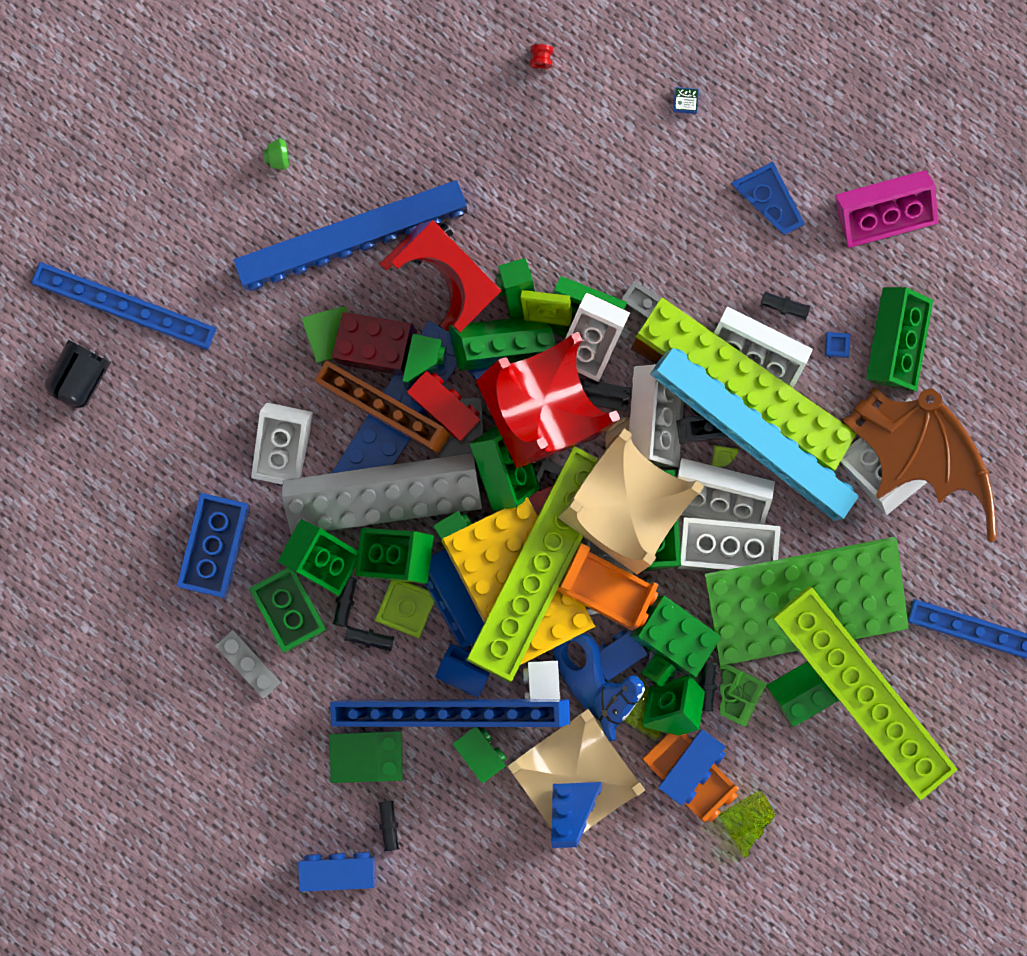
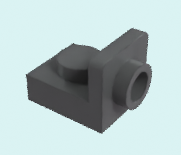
[534,459,563,483]

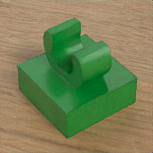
[641,654,676,687]

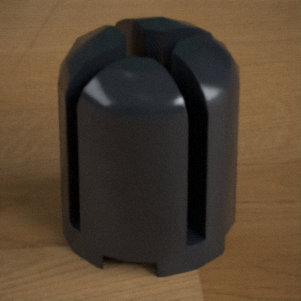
[45,340,111,408]

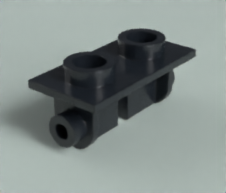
[583,380,632,411]

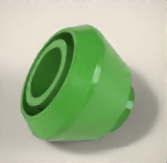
[263,138,289,170]

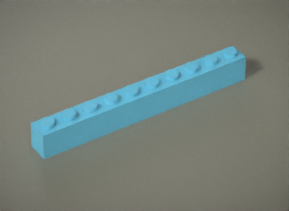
[650,348,859,521]

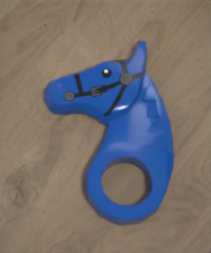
[554,632,645,741]

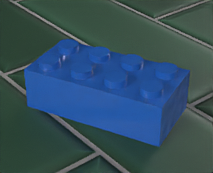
[177,492,251,599]

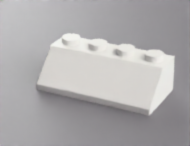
[714,307,813,388]
[629,364,684,468]
[676,458,775,525]
[678,517,780,572]

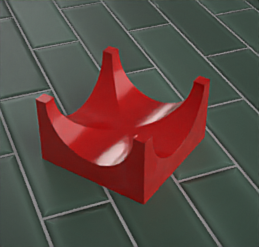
[379,220,502,332]
[476,332,620,468]

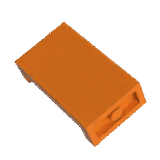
[557,543,658,630]
[642,733,739,823]

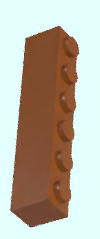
[314,360,451,455]

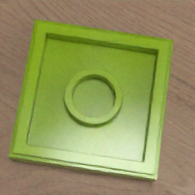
[521,290,573,326]
[375,581,434,639]

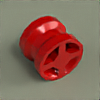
[529,44,553,69]

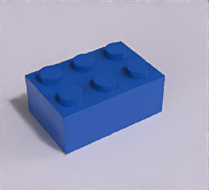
[298,852,376,892]

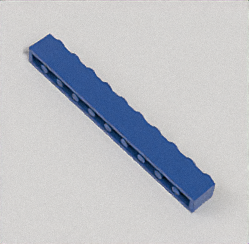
[233,180,467,291]
[330,699,570,727]

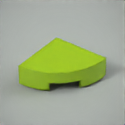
[711,445,738,468]

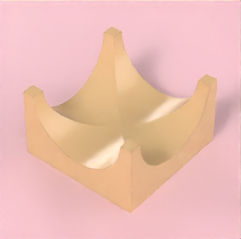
[558,429,704,574]
[508,709,645,833]

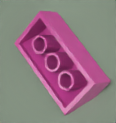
[835,170,939,248]

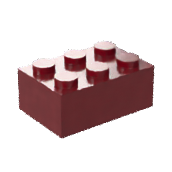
[332,312,417,376]

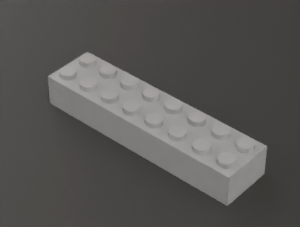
[282,453,482,535]

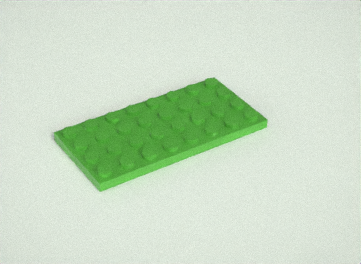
[704,537,909,666]

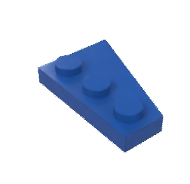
[731,161,805,236]
[551,782,602,848]

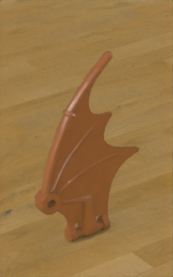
[841,387,997,543]

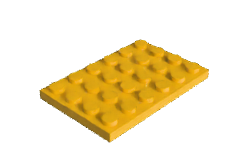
[441,497,595,665]

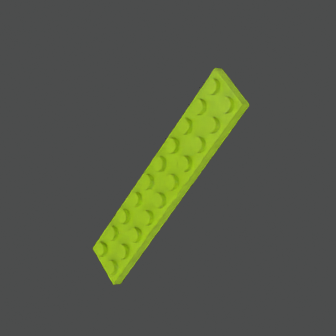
[635,297,856,472]
[466,446,598,683]
[772,586,958,801]

